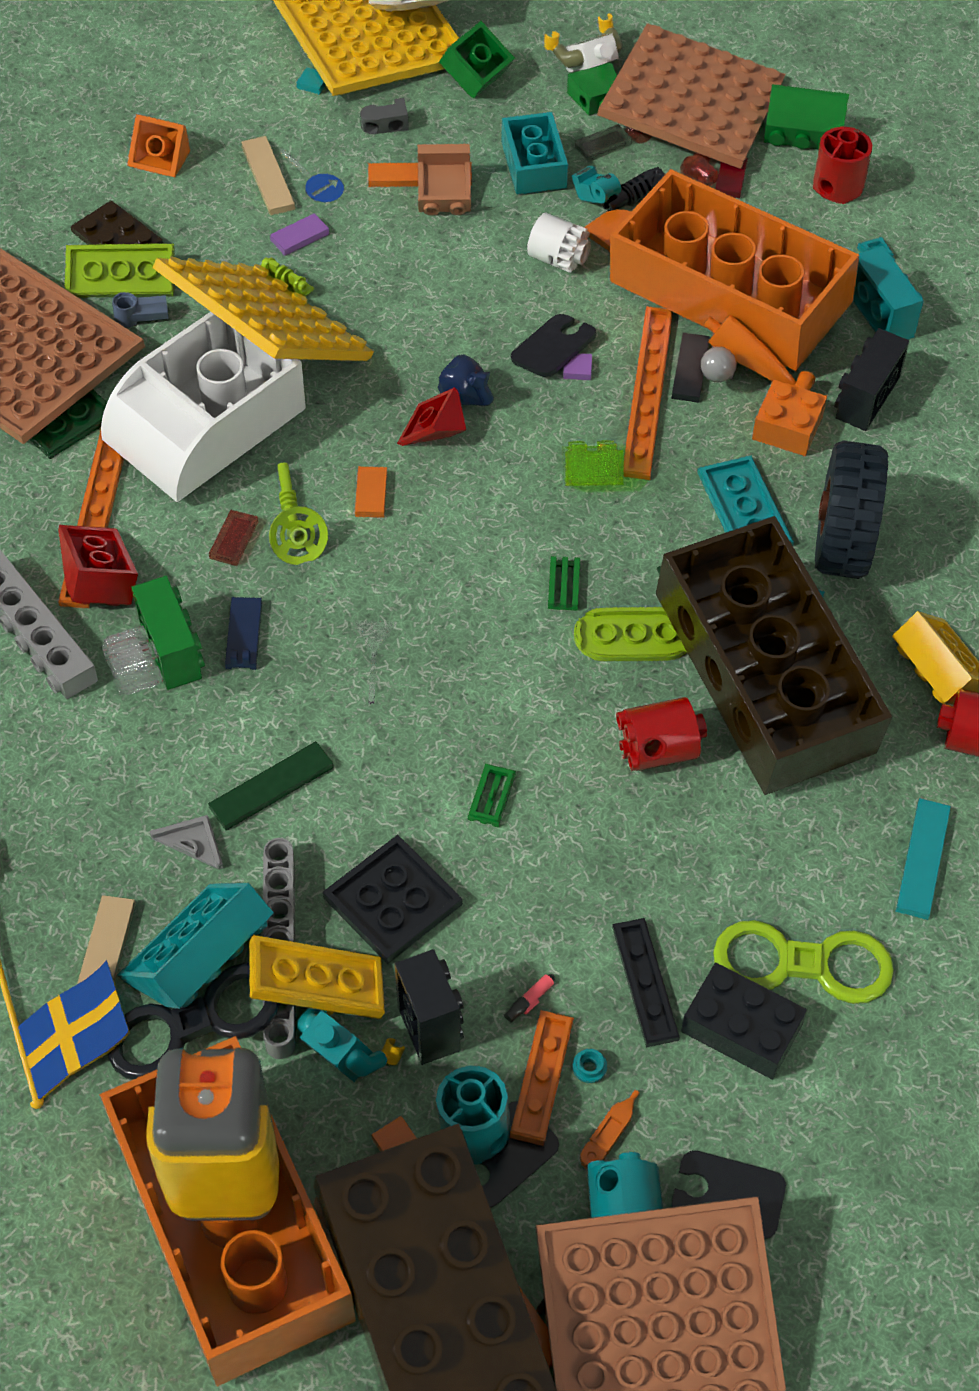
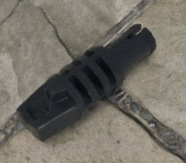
[602,167,665,212]

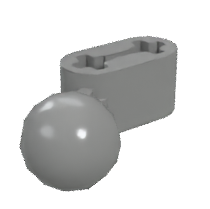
[701,346,738,383]

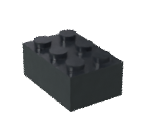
[834,328,910,431]
[395,949,464,1065]
[681,962,808,1080]

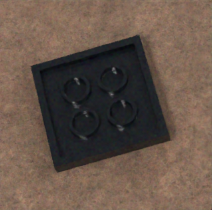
[323,834,463,964]

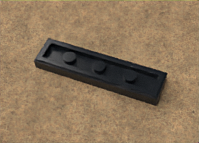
[612,918,680,1047]

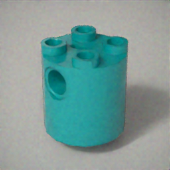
[436,1065,511,1165]
[587,1152,663,1218]

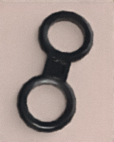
[108,963,280,1080]

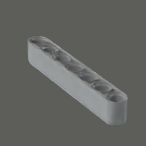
[263,838,296,1059]

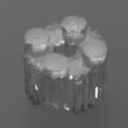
[102,625,163,695]

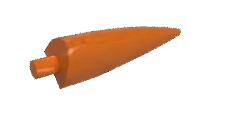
[704,314,796,386]

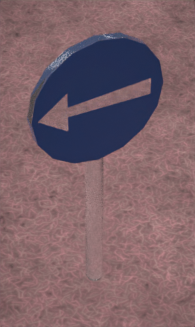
[280,149,344,203]

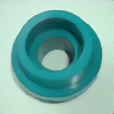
[573,1049,607,1083]

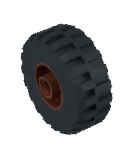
[815,440,888,579]

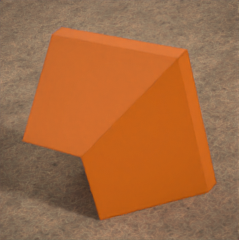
[127,114,190,178]

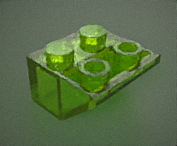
[562,440,624,486]

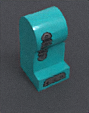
[572,166,621,203]

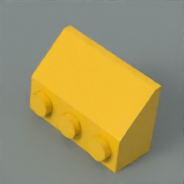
[892,611,979,705]

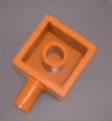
[752,371,827,456]

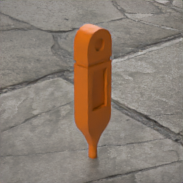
[580,1090,640,1169]

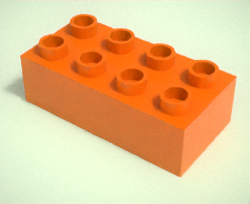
[610,169,859,371]
[100,1036,356,1386]

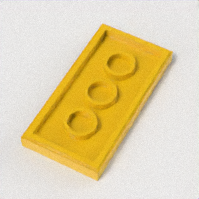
[249,935,385,1019]

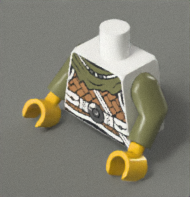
[544,13,623,72]

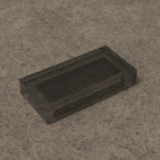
[575,124,632,162]

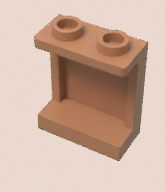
[418,144,471,215]

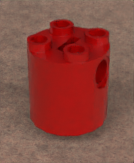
[813,126,872,204]
[936,688,979,757]
[616,697,707,771]

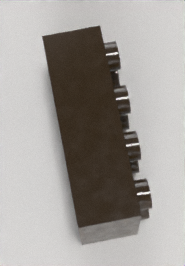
[314,1123,557,1391]

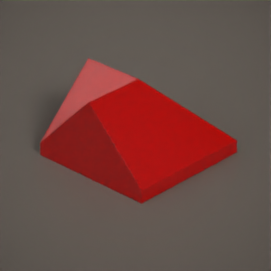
[397,387,467,446]

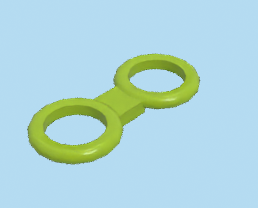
[713,920,894,1004]

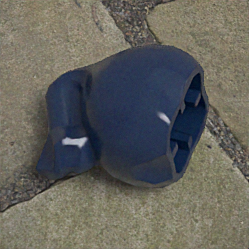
[438,354,494,406]

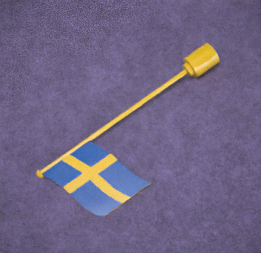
[0,960,130,1109]

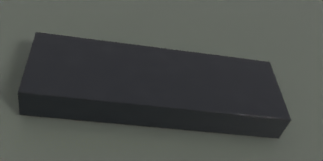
[671,333,710,403]

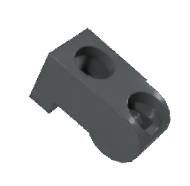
[360,98,409,134]

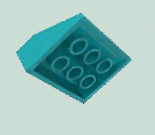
[117,883,274,1008]

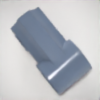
[112,292,168,328]

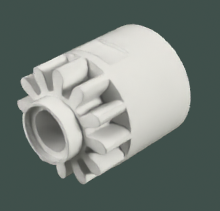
[527,213,591,273]

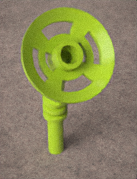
[269,462,328,565]

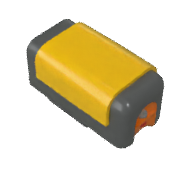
[147,1048,279,1221]

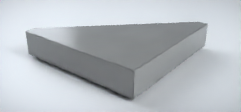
[150,815,223,869]

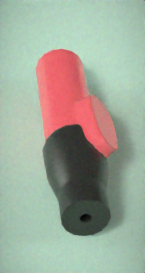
[504,974,555,1023]

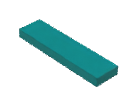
[895,798,951,920]

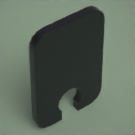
[510,314,596,377]
[480,1101,559,1208]
[671,1151,786,1240]

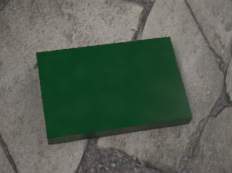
[30,389,107,459]

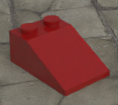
[58,525,138,606]

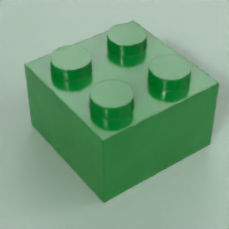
[439,21,515,98]

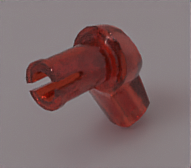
[680,152,718,187]

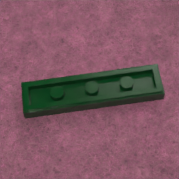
[208,741,334,831]

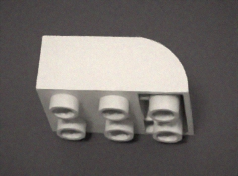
[101,312,306,502]

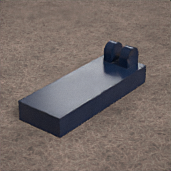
[225,597,262,670]

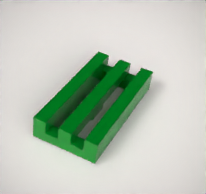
[548,556,580,611]
[468,763,516,828]

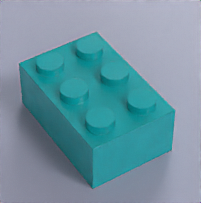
[501,112,568,195]
[853,246,924,340]

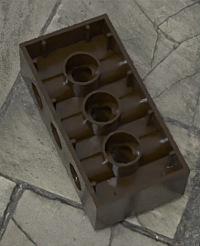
[656,516,892,795]

